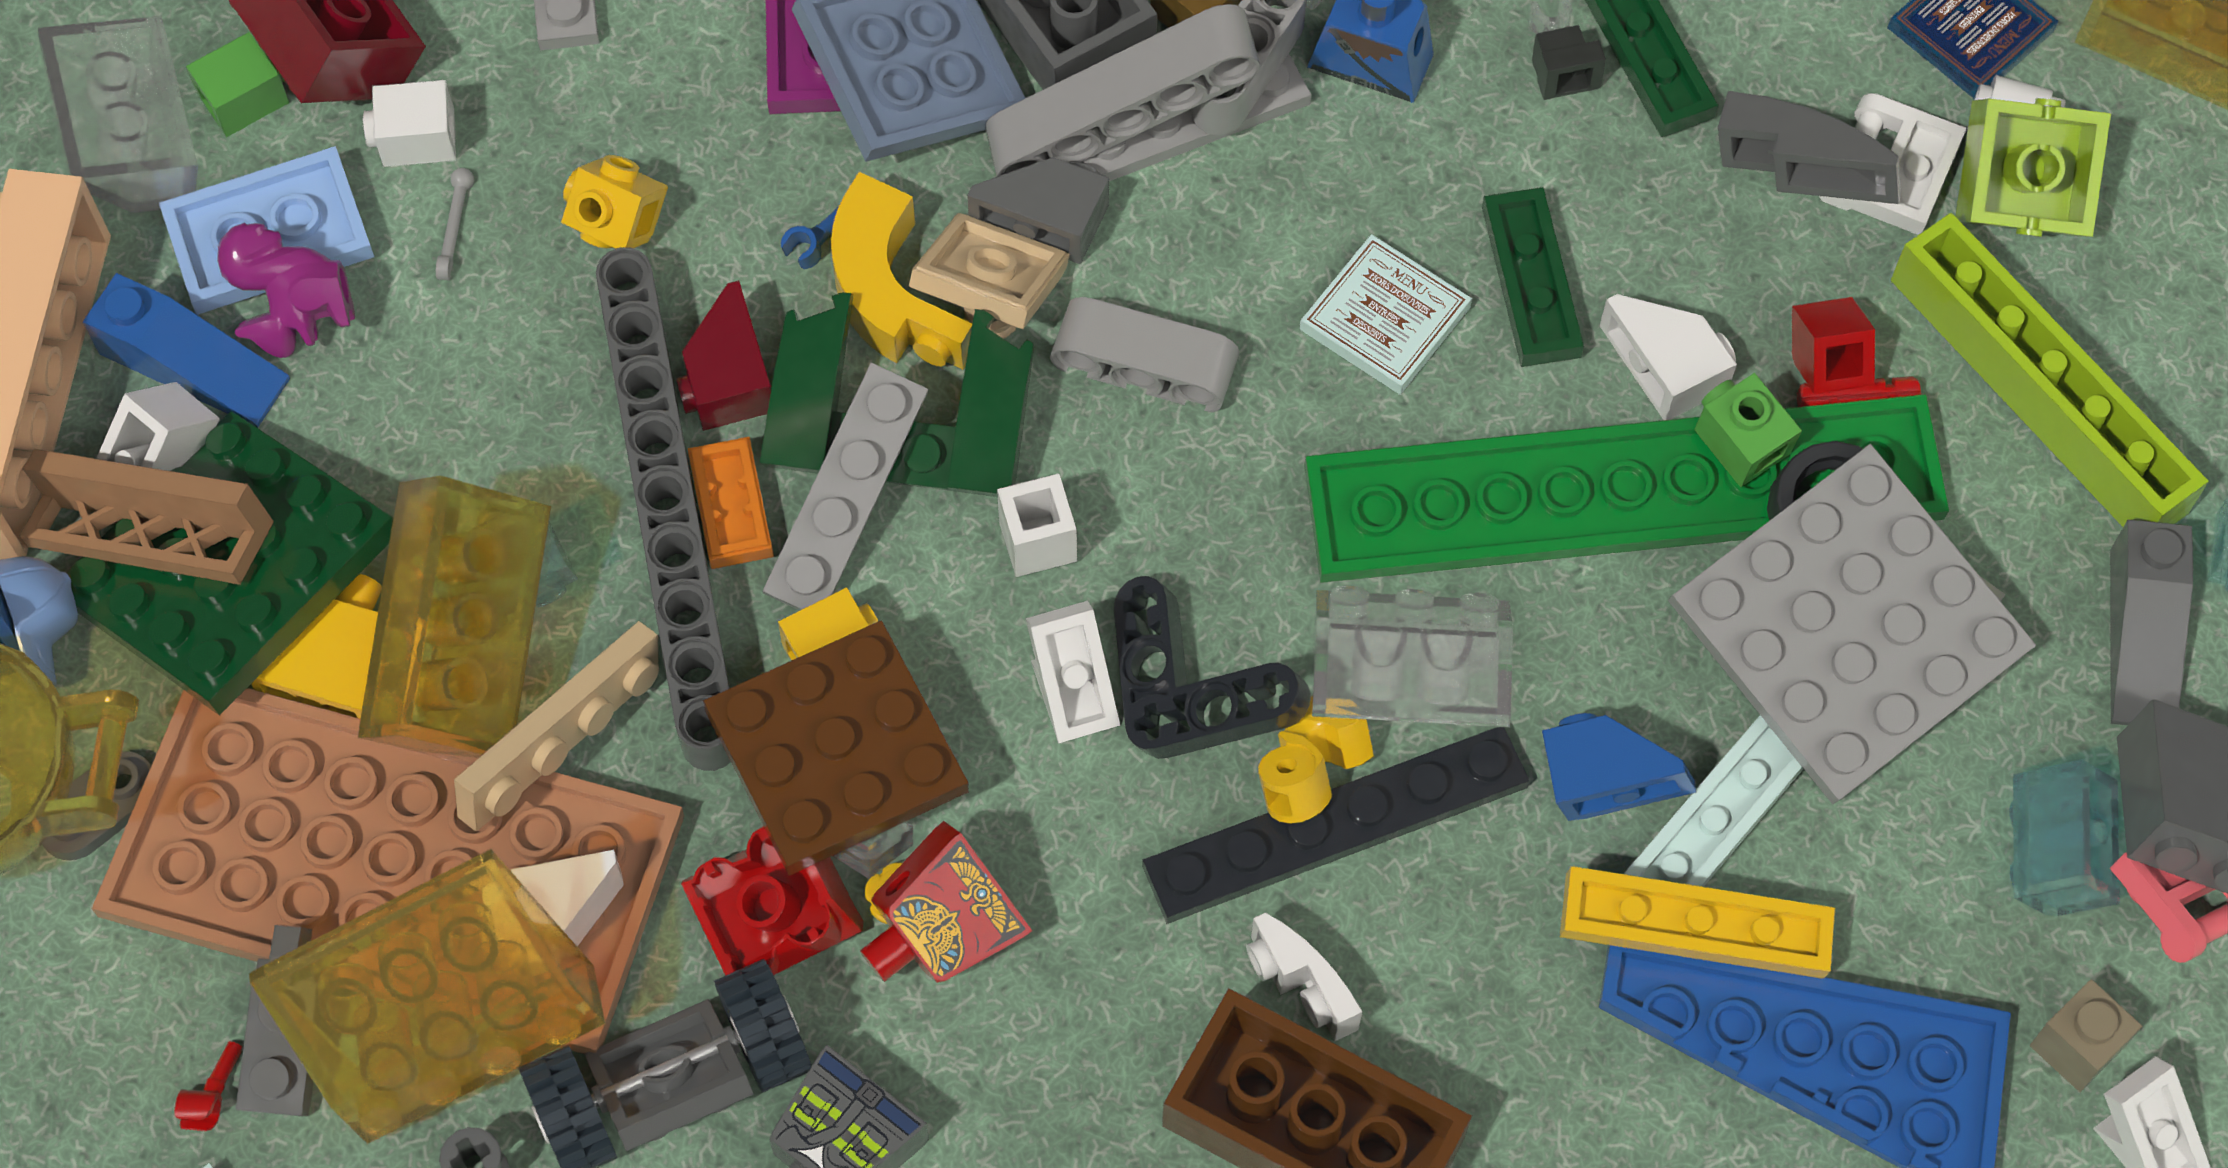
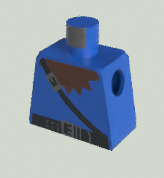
[1307,0,1434,103]

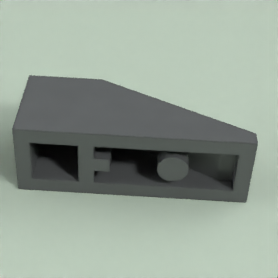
[2110,520,2193,725]

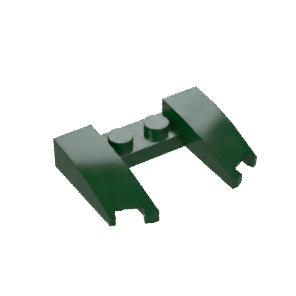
[760,292,1035,497]

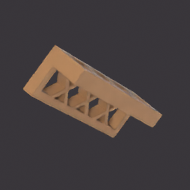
[19,449,274,584]

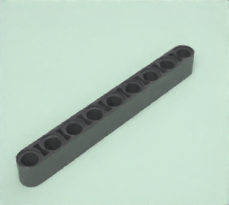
[596,247,731,771]

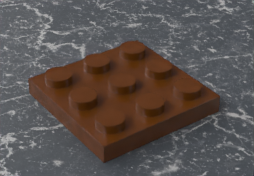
[703,620,969,876]

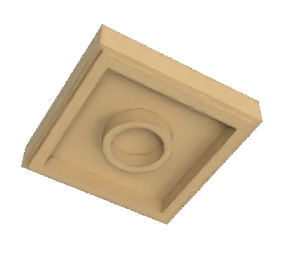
[909,213,1070,329]

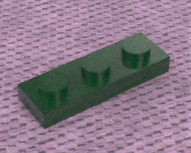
[1585,0,1719,138]
[1482,187,1584,367]

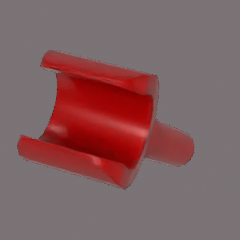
[174,1041,243,1131]

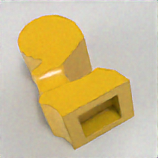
[1258,696,1374,823]

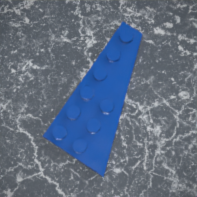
[1598,945,2011,1168]

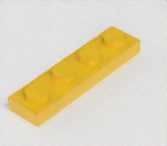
[1560,866,1835,979]

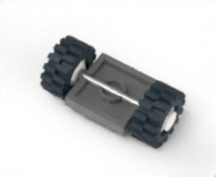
[518,959,812,1168]

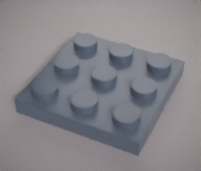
[792,0,1026,162]

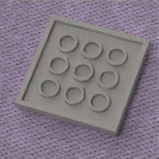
[1668,444,2036,804]

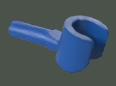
[781,206,839,269]

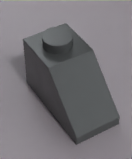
[967,157,1109,265]

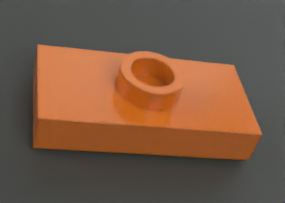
[688,437,774,569]

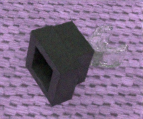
[1529,0,1606,100]

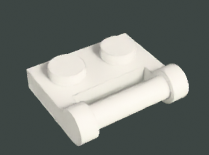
[1819,94,1967,235]

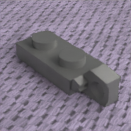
[236,925,326,1117]

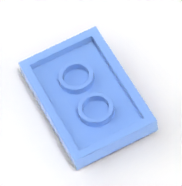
[159,146,374,315]

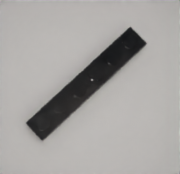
[1142,725,1530,924]

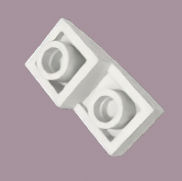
[1246,913,1362,1041]

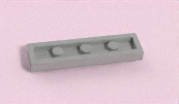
[1080,54,1311,181]
[763,363,928,610]

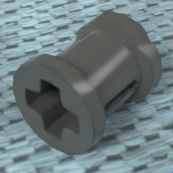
[439,1127,509,1168]

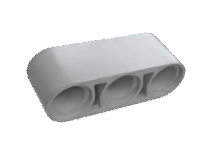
[1192,0,1307,135]
[1050,297,1240,412]

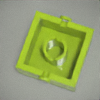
[1955,98,2111,237]

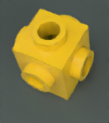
[561,155,668,249]

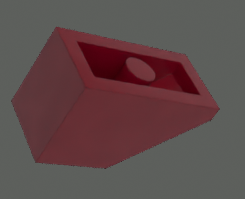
[676,280,771,431]

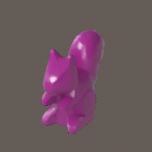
[217,223,355,358]

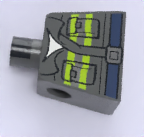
[769,1045,929,1168]

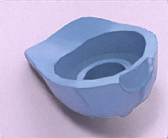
[0,556,78,689]

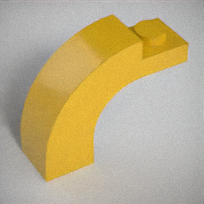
[831,172,972,370]

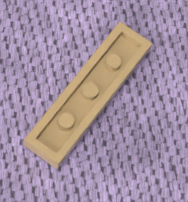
[454,621,659,832]

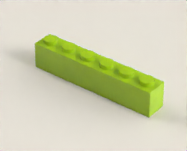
[1890,212,2209,527]

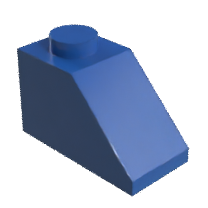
[1542,713,1697,821]

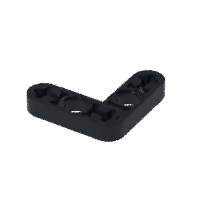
[1114,576,1311,759]

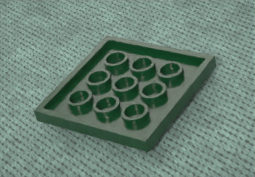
[66,411,401,716]

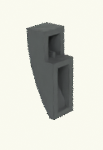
[1718,91,1901,204]

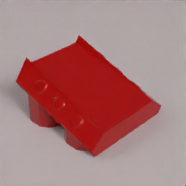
[681,826,864,976]

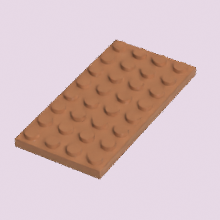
[91,688,684,1054]

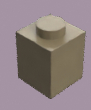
[2029,979,2142,1092]

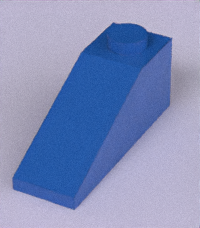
[83,273,290,428]

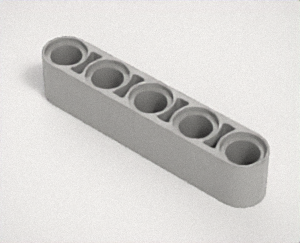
[985,4,1260,177]

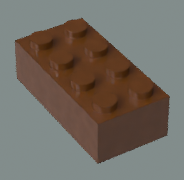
[1162,988,1472,1168]

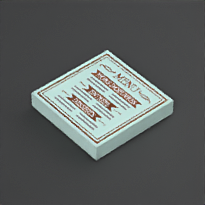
[1300,234,1472,395]

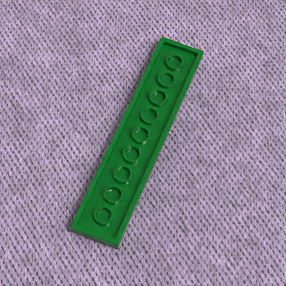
[1304,394,1949,583]

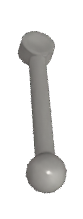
[436,168,474,281]

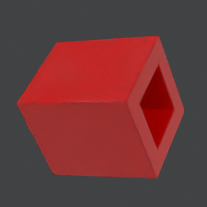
[1792,297,1875,394]

